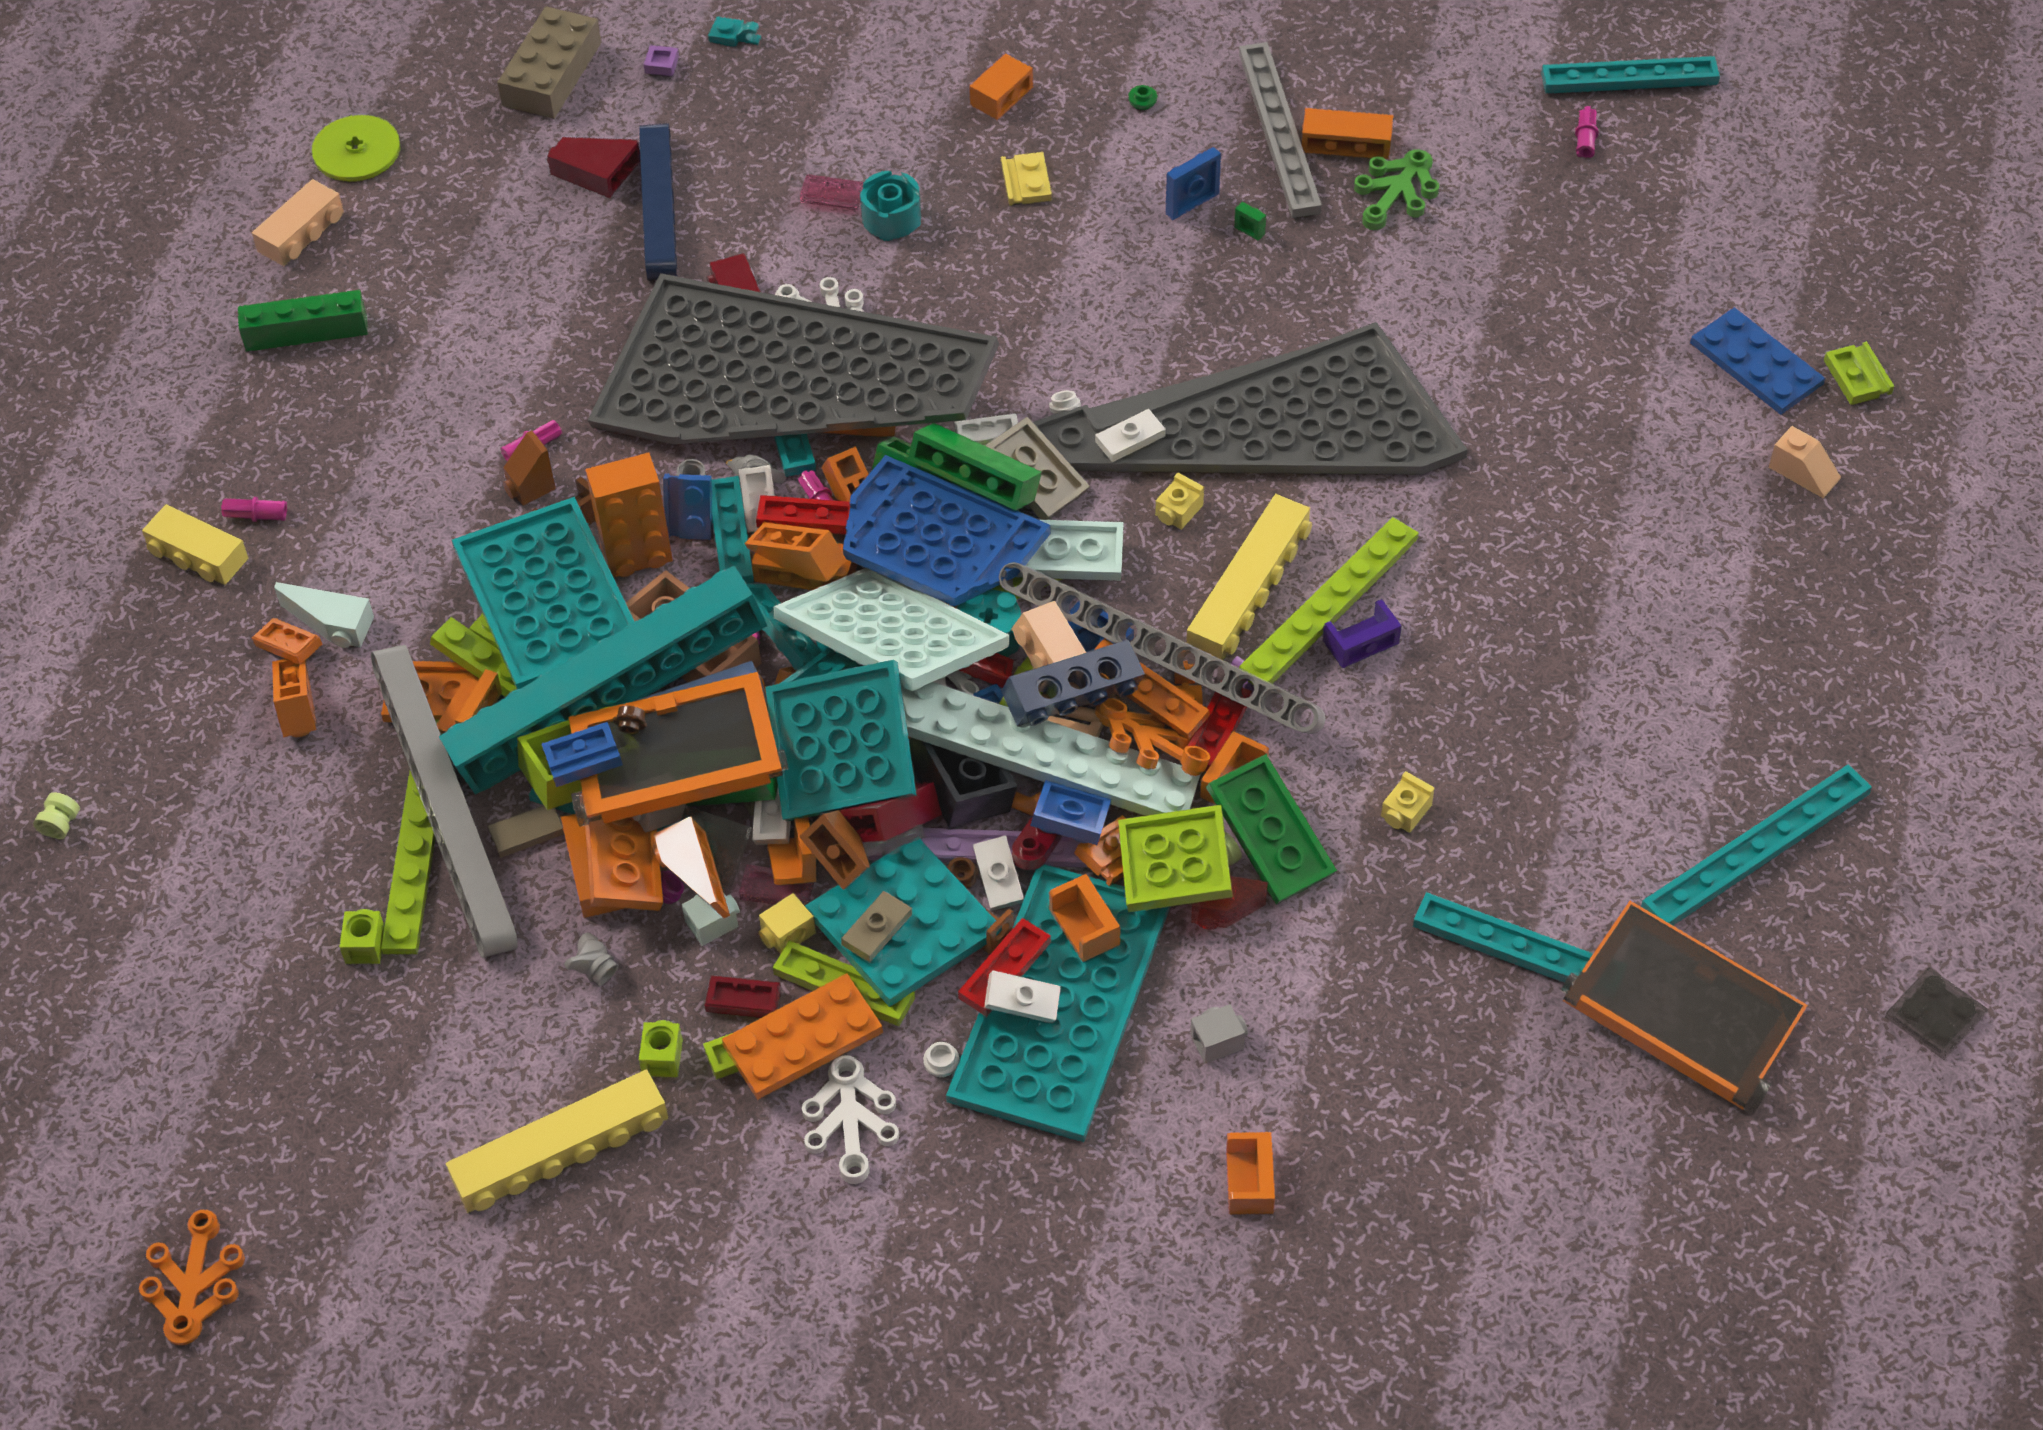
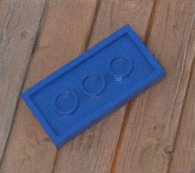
[1690,307,1826,415]

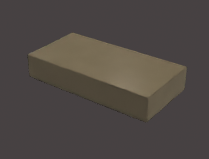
[488,806,564,858]

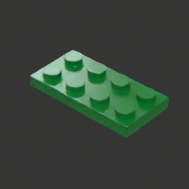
[1206,754,1337,905]

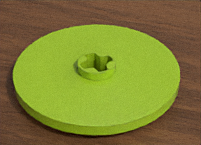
[312,115,400,182]

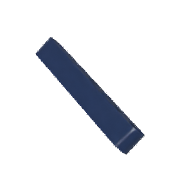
[639,123,678,281]

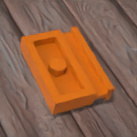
[1074,815,1126,886]

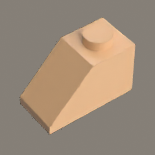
[1769,426,1841,498]

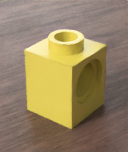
[759,893,816,954]

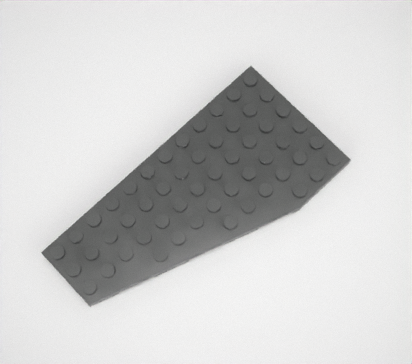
[588,273,999,445]

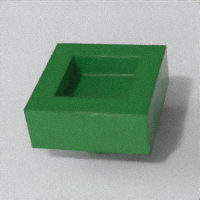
[1234,201,1266,241]

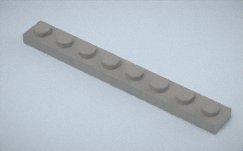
[1239,42,1322,218]

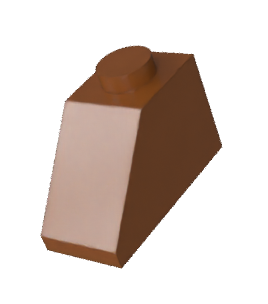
[503,430,556,506]
[799,810,870,890]

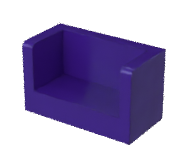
[1322,599,1402,669]

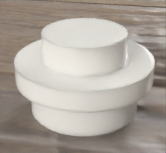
[1049,391,1081,414]
[923,1042,959,1077]

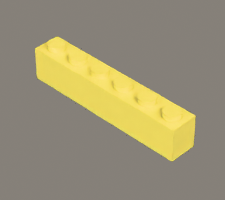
[1187,494,1312,660]
[446,1069,668,1213]

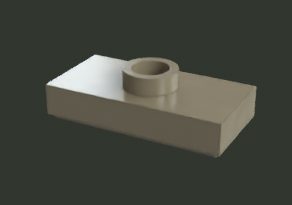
[841,891,912,962]

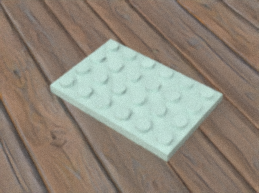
[774,568,1009,691]

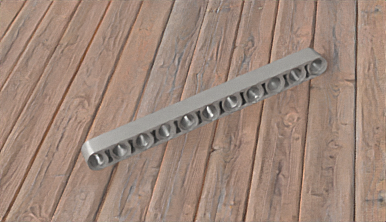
[999,562,1326,734]
[371,645,518,958]

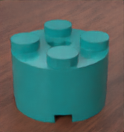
[860,171,921,241]
[957,589,1021,657]

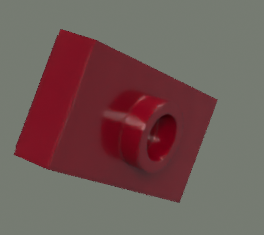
[704,975,781,1018]

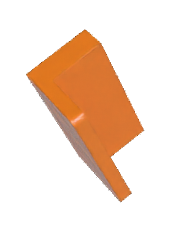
[437,669,502,734]
[767,817,816,885]

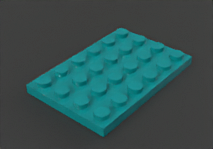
[451,497,634,689]

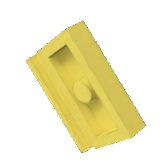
[1001,152,1052,205]

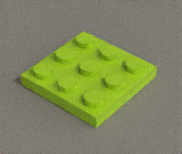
[1118,805,1233,912]

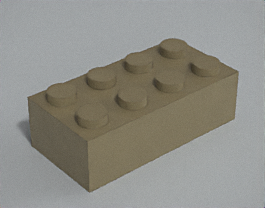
[497,6,602,119]

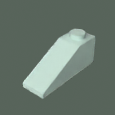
[274,582,374,648]

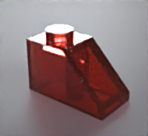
[1191,876,1268,930]

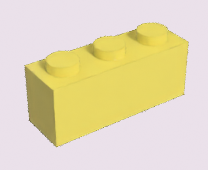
[142,504,249,585]

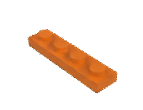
[1094,638,1210,740]

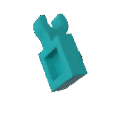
[708,17,761,47]

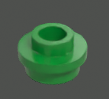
[1128,85,1157,110]

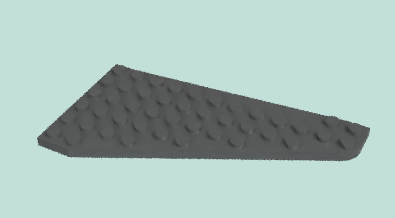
[1033,322,1468,475]

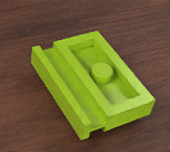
[1823,342,1894,405]

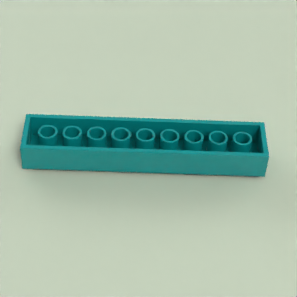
[439,565,767,795]

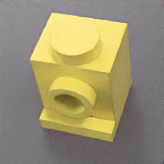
[1155,473,1204,530]
[1381,771,1435,833]

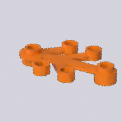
[1095,698,1210,776]
[139,1210,245,1345]

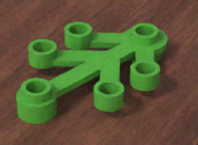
[1354,150,1439,230]

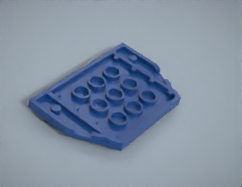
[843,455,1051,607]

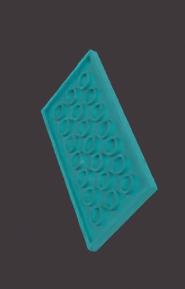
[946,864,1171,1142]

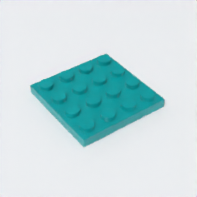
[765,659,916,821]
[805,836,1002,1007]

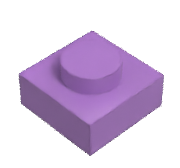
[644,45,679,76]

